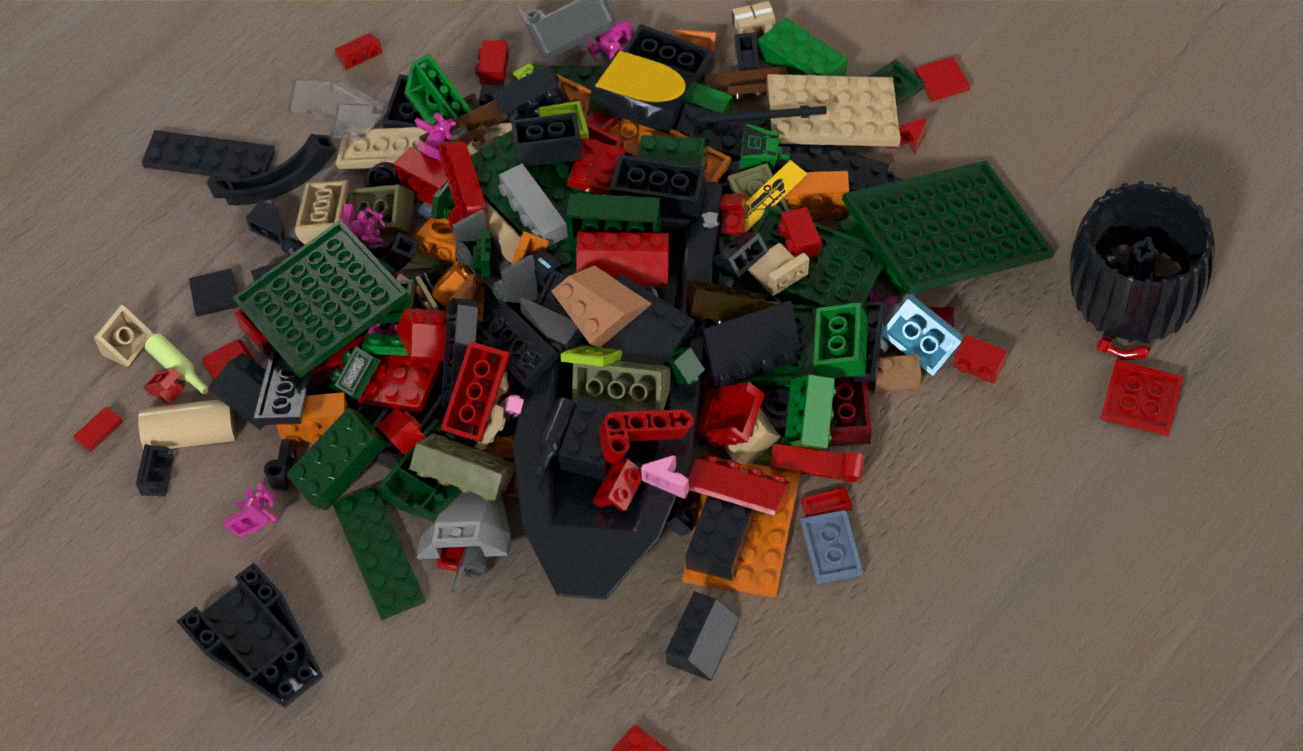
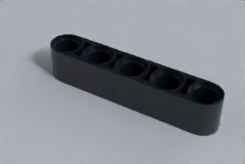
[441,298,478,410]

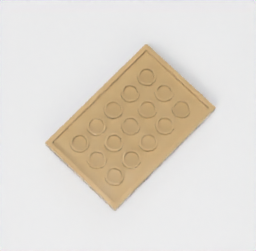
[767,74,900,146]

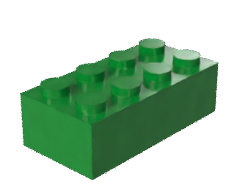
[758,17,847,76]

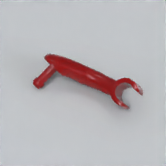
[1097,336,1150,360]

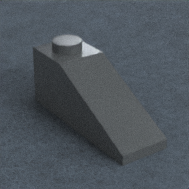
[519,297,582,354]

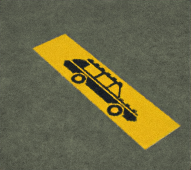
[745,160,807,232]

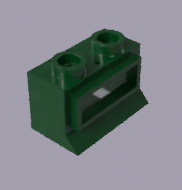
[329,346,381,401]

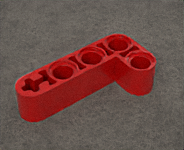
[439,141,487,230]
[599,410,693,464]
[769,444,865,482]

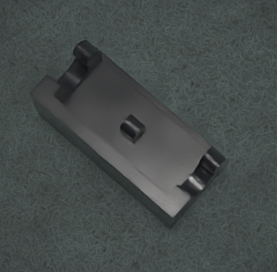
[136,444,174,497]

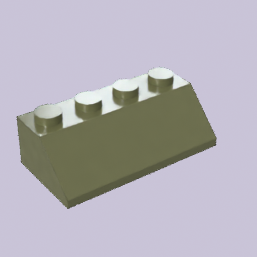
[572,361,671,412]
[410,433,515,501]

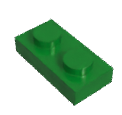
[362,333,408,356]

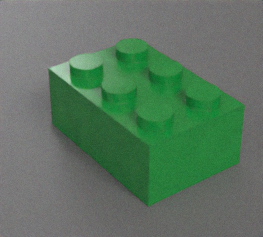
[813,302,868,379]
[784,375,836,450]

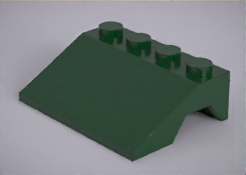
[379,419,491,522]

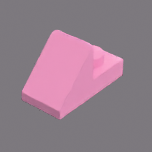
[641,456,689,499]

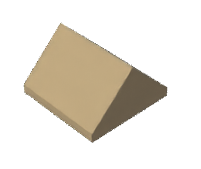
[94,304,154,367]

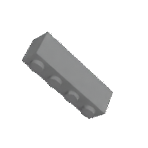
[498,164,568,247]

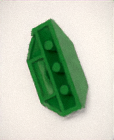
[405,54,472,124]

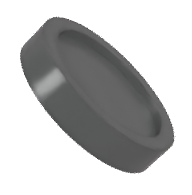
[450,126,468,140]

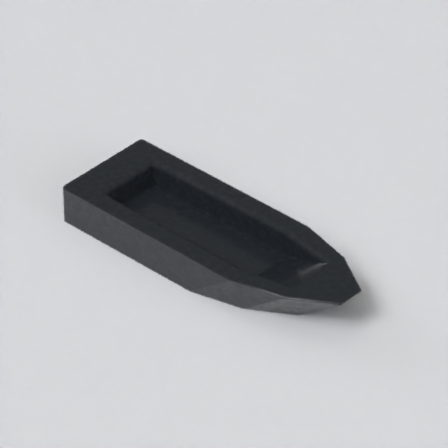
[513,182,723,600]

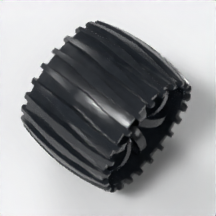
[1070,181,1215,343]

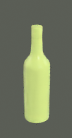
[145,333,208,394]

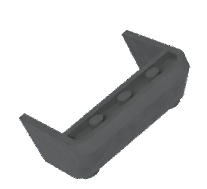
[516,0,616,59]
[453,209,538,304]

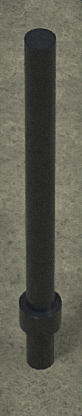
[698,105,827,124]

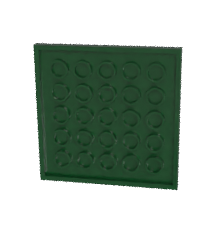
[232,220,410,378]

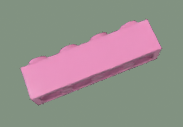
[498,395,524,422]

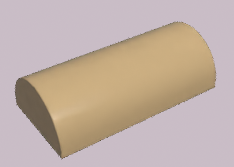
[295,180,349,244]
[484,199,521,263]
[138,399,235,449]

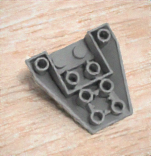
[417,491,511,559]

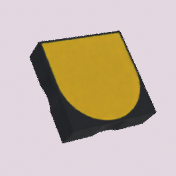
[588,49,698,134]

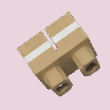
[732,1,775,41]

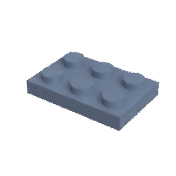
[800,510,863,585]

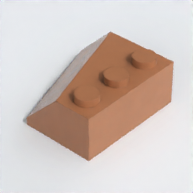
[552,266,652,348]

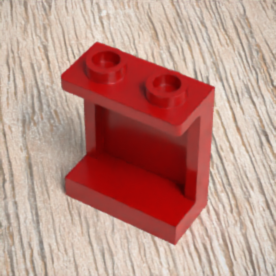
[702,382,765,448]

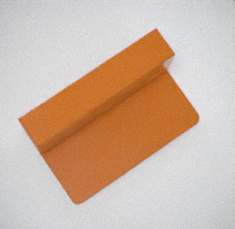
[675,29,718,53]
[511,231,549,265]

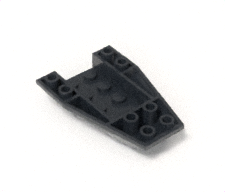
[176,562,323,708]

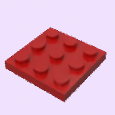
[358,354,444,413]
[1100,359,1184,436]

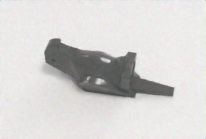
[451,546,491,592]

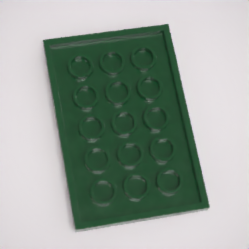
[737,206,886,308]

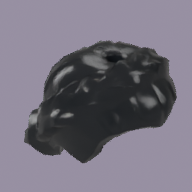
[364,163,402,188]

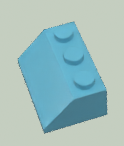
[883,294,964,376]

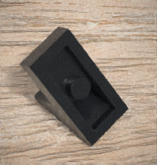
[734,32,759,71]

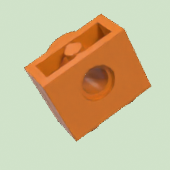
[416,217,458,263]
[432,260,474,309]

